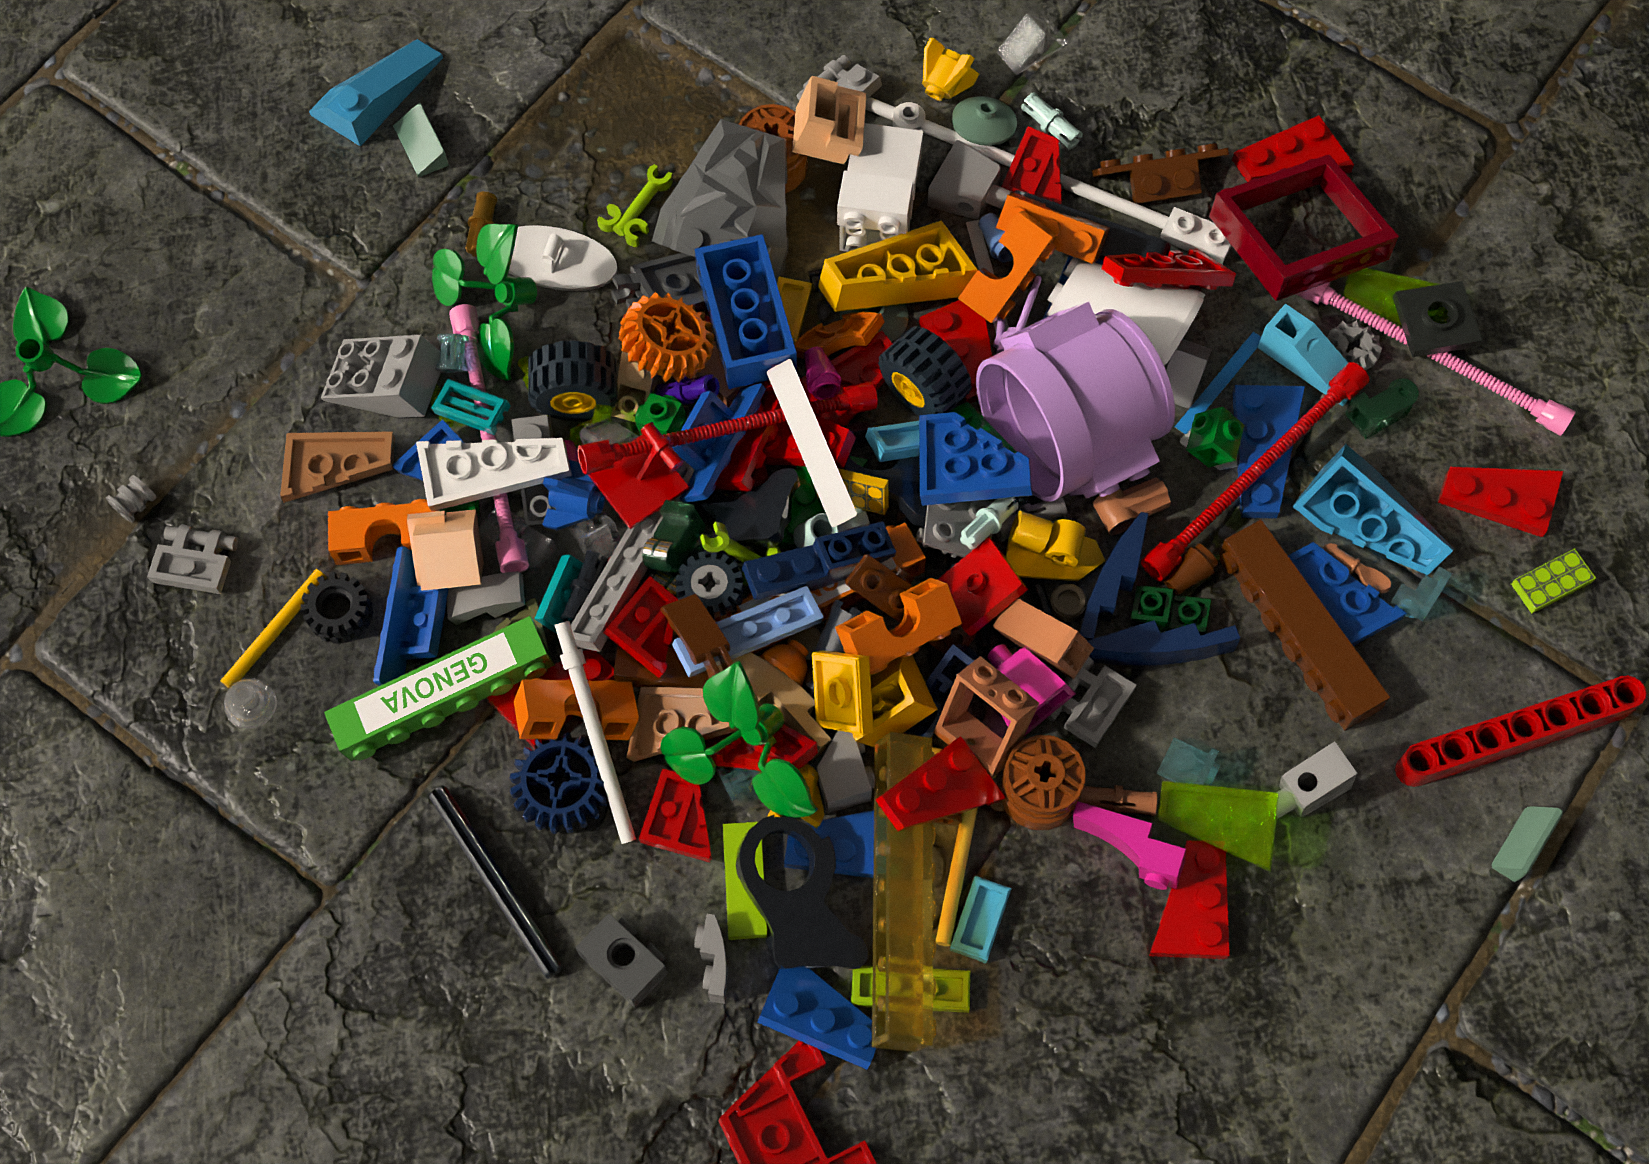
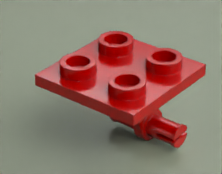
[587,422,689,530]

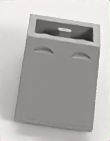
[321,334,446,418]

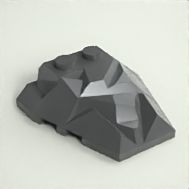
[652,119,789,281]

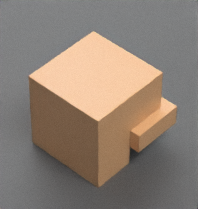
[792,76,866,164]
[407,509,484,591]

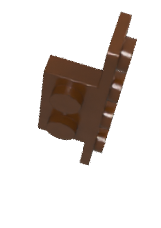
[1092,143,1229,204]
[845,554,977,654]

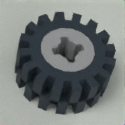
[676,551,744,621]

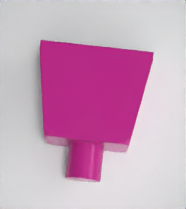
[987,644,1076,736]

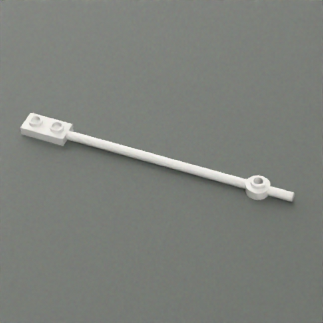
[865,97,1231,264]

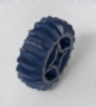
[510,732,608,834]

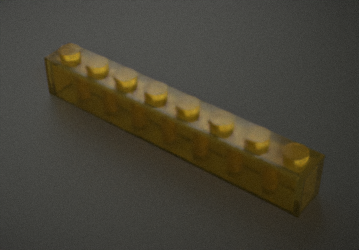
[872,731,937,1052]

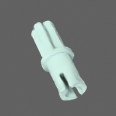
[960,497,1018,549]

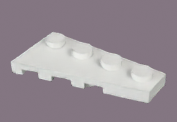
[416,438,572,512]

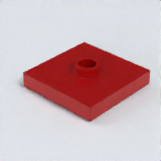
[937,537,1028,636]

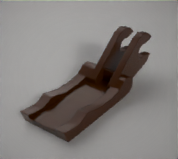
[661,593,733,678]

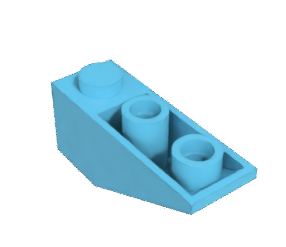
[1257,304,1349,407]

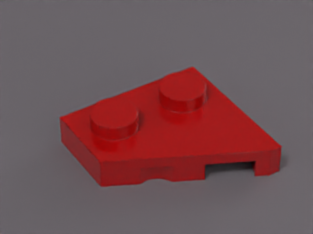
[1001,126,1062,205]
[603,576,679,678]
[712,725,818,771]
[639,768,712,863]

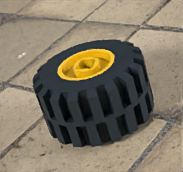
[878,326,972,415]
[528,341,618,420]

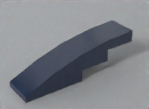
[1080,512,1148,641]
[1088,620,1241,665]

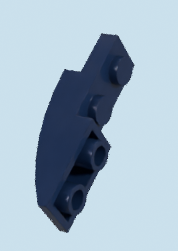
[742,521,896,601]

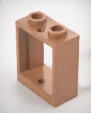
[933,656,1039,778]

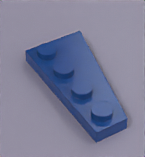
[1232,385,1305,518]

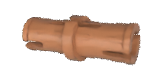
[1078,785,1157,817]

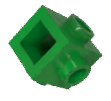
[635,393,687,435]
[1186,407,1244,468]

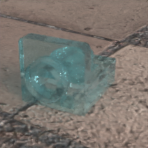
[1391,567,1452,622]
[1157,738,1220,793]

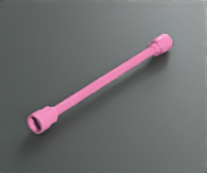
[1296,282,1576,436]
[449,304,529,573]

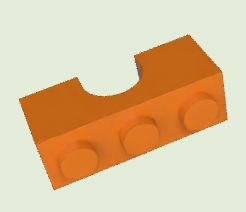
[996,193,1110,264]
[958,211,1058,323]
[328,499,439,565]
[835,578,962,674]
[514,678,639,740]

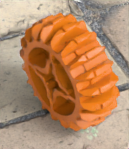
[619,292,715,382]

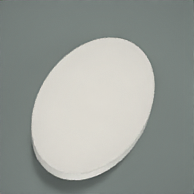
[509,225,618,291]

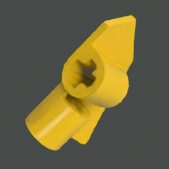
[1005,510,1105,581]

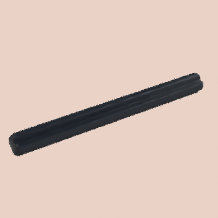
[429,785,563,979]

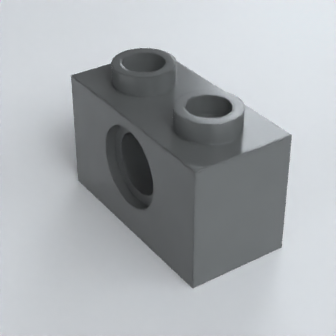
[575,913,668,1008]

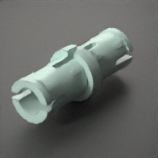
[1021,92,1083,150]

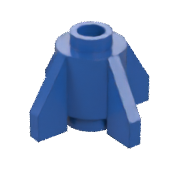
[543,460,605,530]

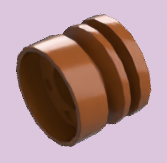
[739,104,808,194]
[1000,735,1085,830]

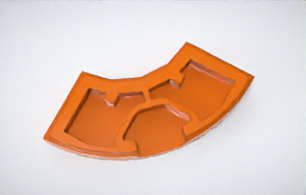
[794,312,885,359]

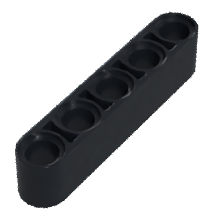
[1015,190,1172,259]

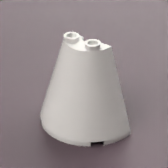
[1046,257,1205,365]

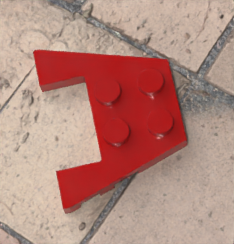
[718,1040,877,1164]

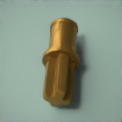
[465,191,497,257]

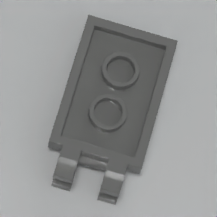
[611,253,707,312]

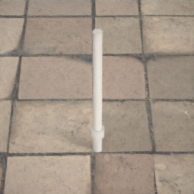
[555,621,636,844]

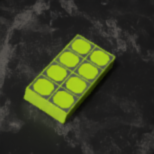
[1511,549,1596,614]

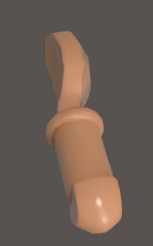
[1322,543,1391,594]

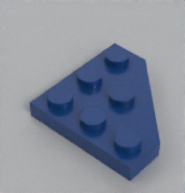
[919,412,1032,506]

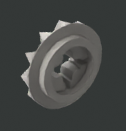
[1327,320,1382,370]

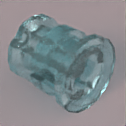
[717,767,760,801]

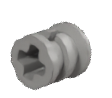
[106,475,157,523]

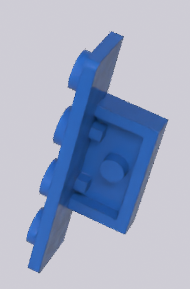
[672,383,766,503]
[373,546,449,686]

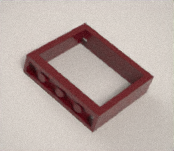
[1209,154,1399,301]

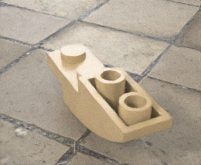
[718,652,831,762]

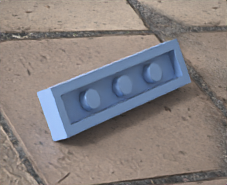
[672,586,824,677]

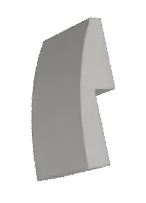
[447,571,525,625]
[694,914,728,1004]

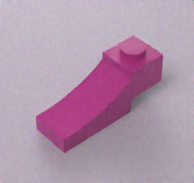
[1073,801,1186,890]

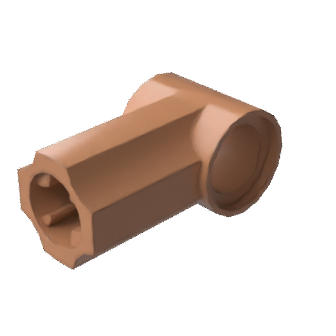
[1093,477,1171,536]

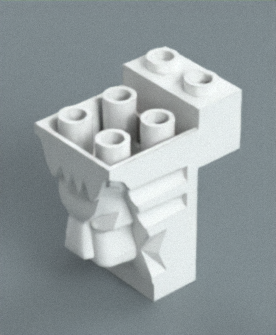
[837,123,923,252]

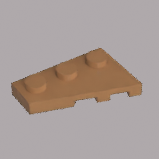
[280,432,395,503]
[626,686,739,762]

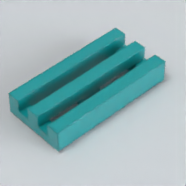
[431,379,511,435]

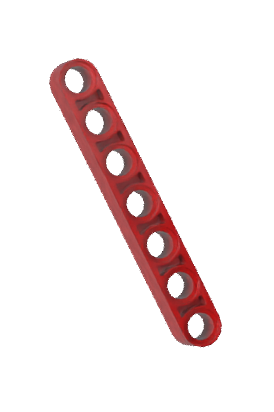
[1395,675,1646,787]

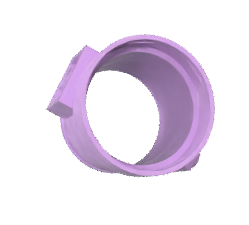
[976,302,1175,502]

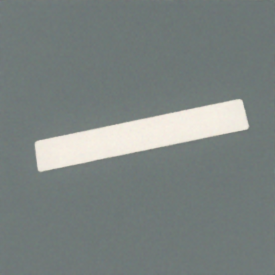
[767,359,857,527]

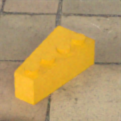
[818,220,977,312]

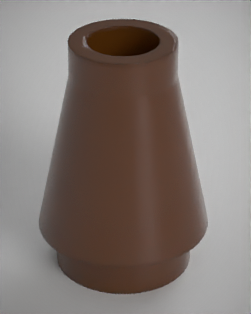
[1163,543,1218,596]

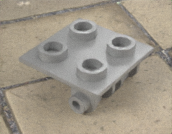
[915,499,993,558]

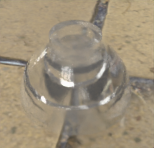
[224,678,277,729]

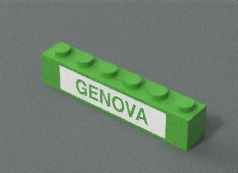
[324,616,555,761]

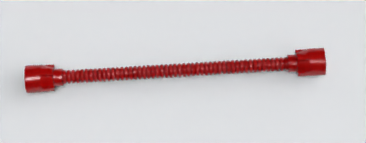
[1141,362,1370,581]
[578,382,878,474]

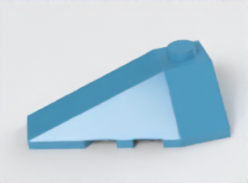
[309,39,443,146]
[1293,444,1454,575]

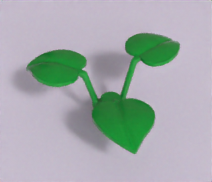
[432,224,537,381]
[0,287,142,437]
[660,661,818,818]

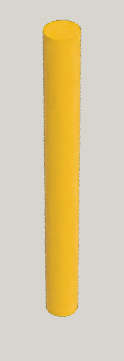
[220,569,327,690]

